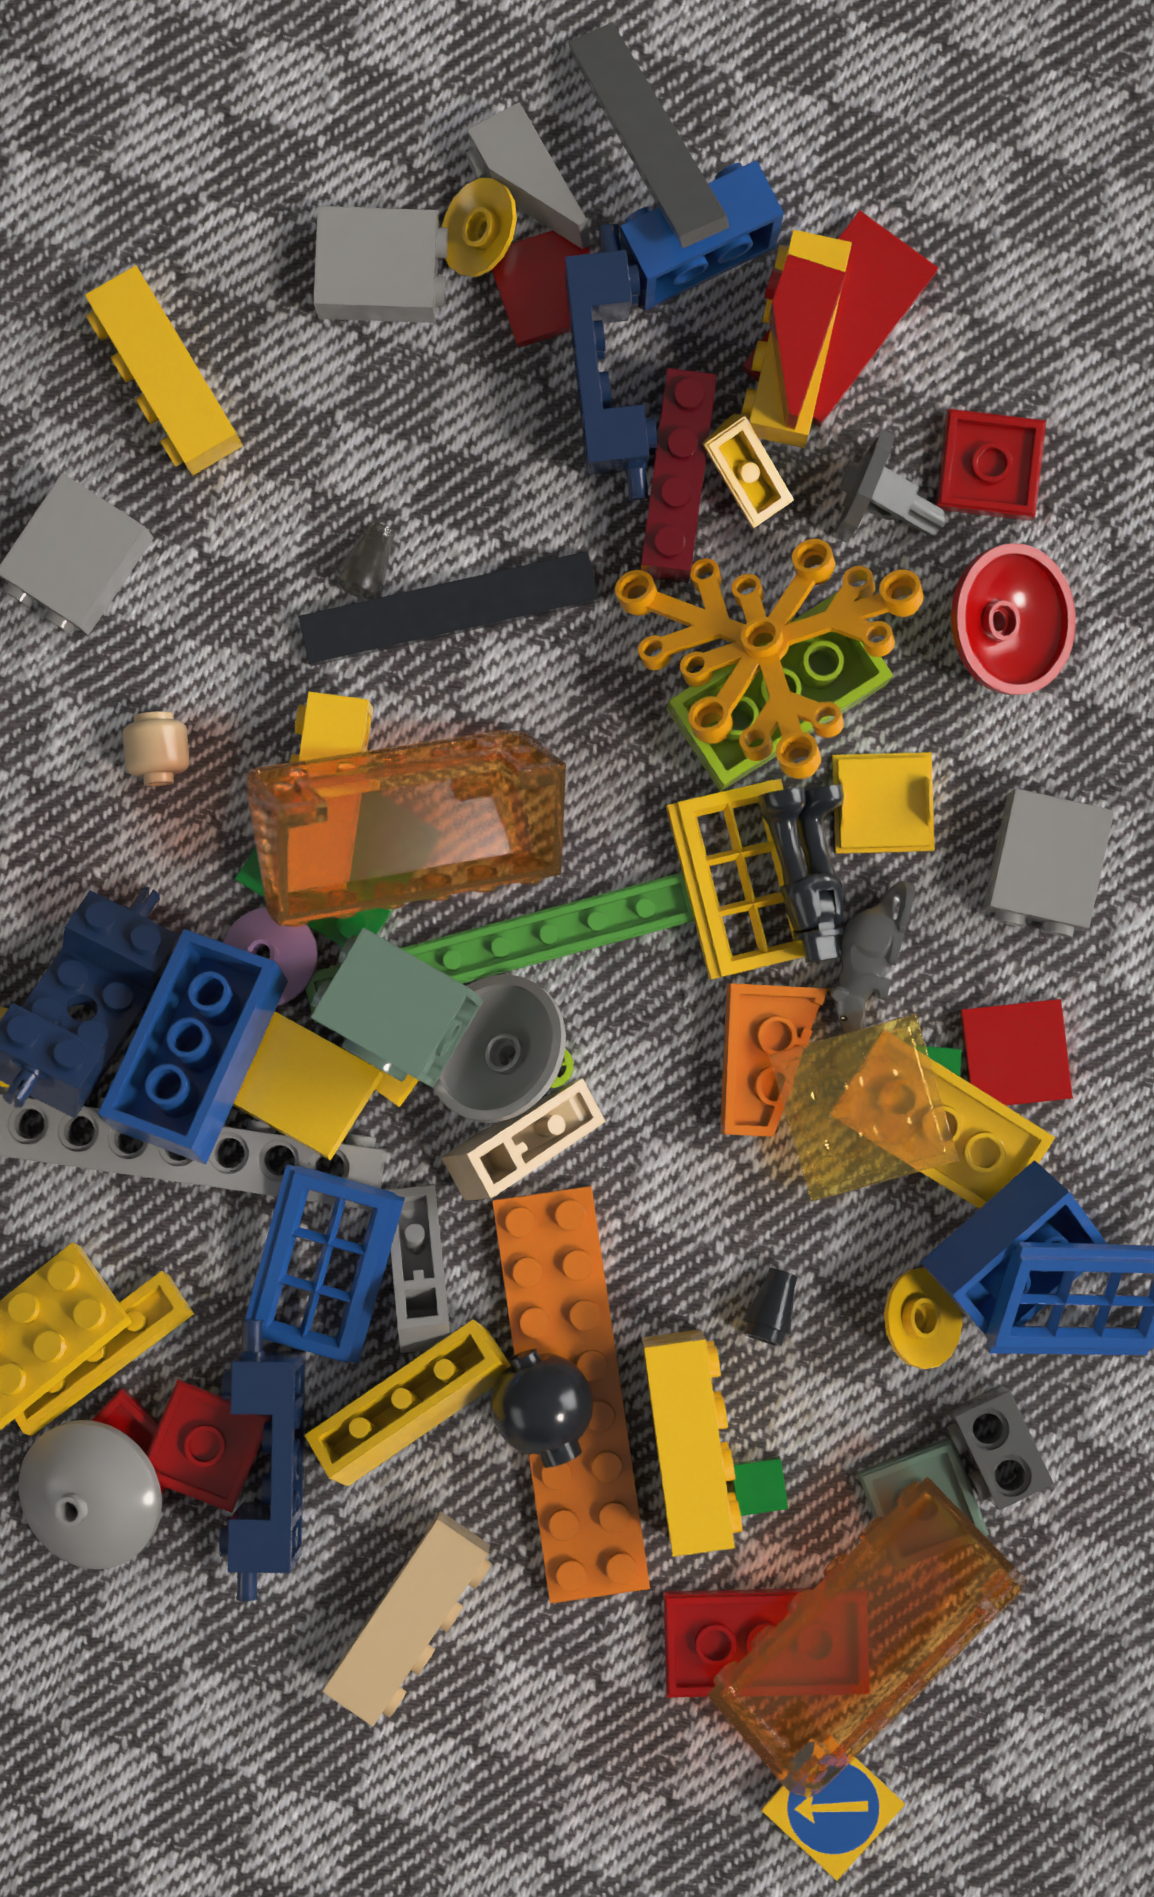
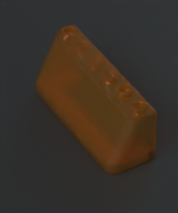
[247,730,566,927]
[707,1476,1028,1798]

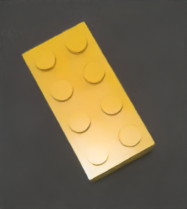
[642,1329,742,1557]

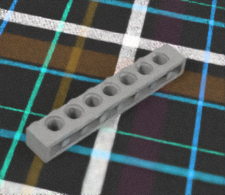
[0,1086,387,1210]

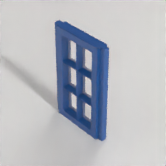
[245,1164,405,1363]
[985,1242,1154,1355]

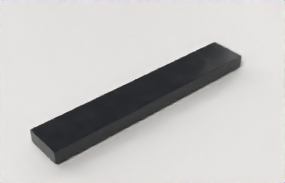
[298,551,599,667]

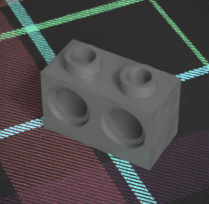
[946,1385,1054,1510]

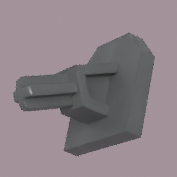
[833,429,946,542]

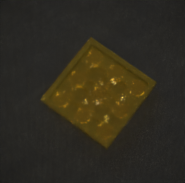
[769,1013,959,1202]

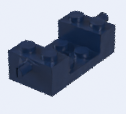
[565,224,657,501]
[0,886,180,1118]
[219,1319,306,1601]

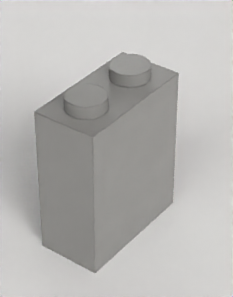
[313,206,448,323]
[0,473,154,635]
[982,788,1115,937]

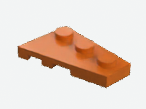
[720,983,828,1137]

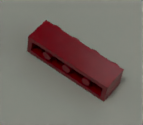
[641,368,717,583]

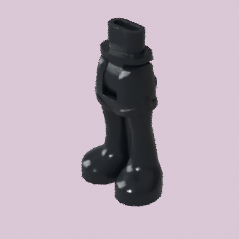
[758,785,844,963]

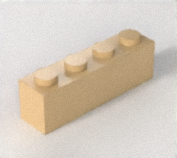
[322,1511,492,1726]

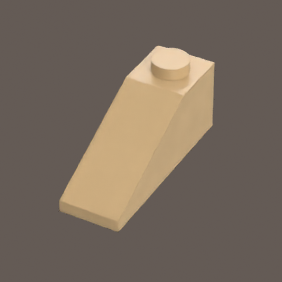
[441,1078,606,1201]

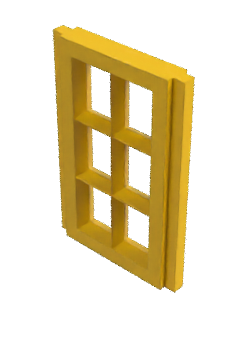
[666,779,804,980]

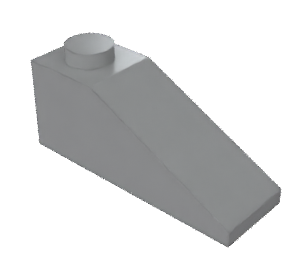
[465,102,591,249]
[387,1185,450,1353]

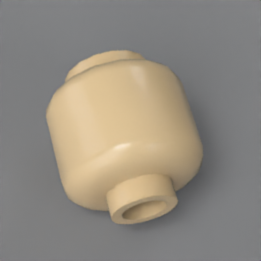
[123,712,190,786]

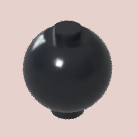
[491,1348,593,1468]

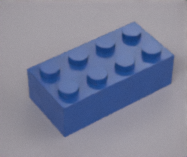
[98,929,288,1165]

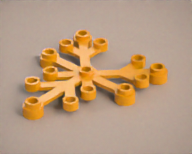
[615,539,923,779]

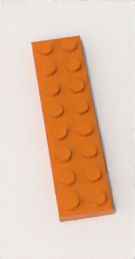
[492,1185,650,1604]

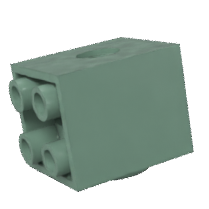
[311,927,484,1088]

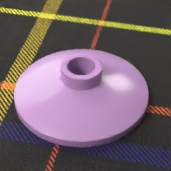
[223,907,318,1006]

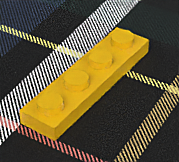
[15,1271,194,1436]

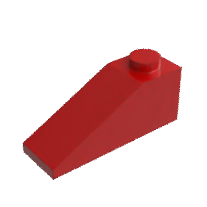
[764,254,847,430]

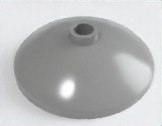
[433,974,566,1123]
[18,1420,162,1569]

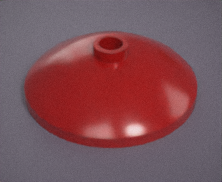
[951,543,1076,695]

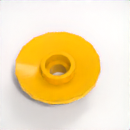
[442,178,517,277]
[884,1267,963,1369]

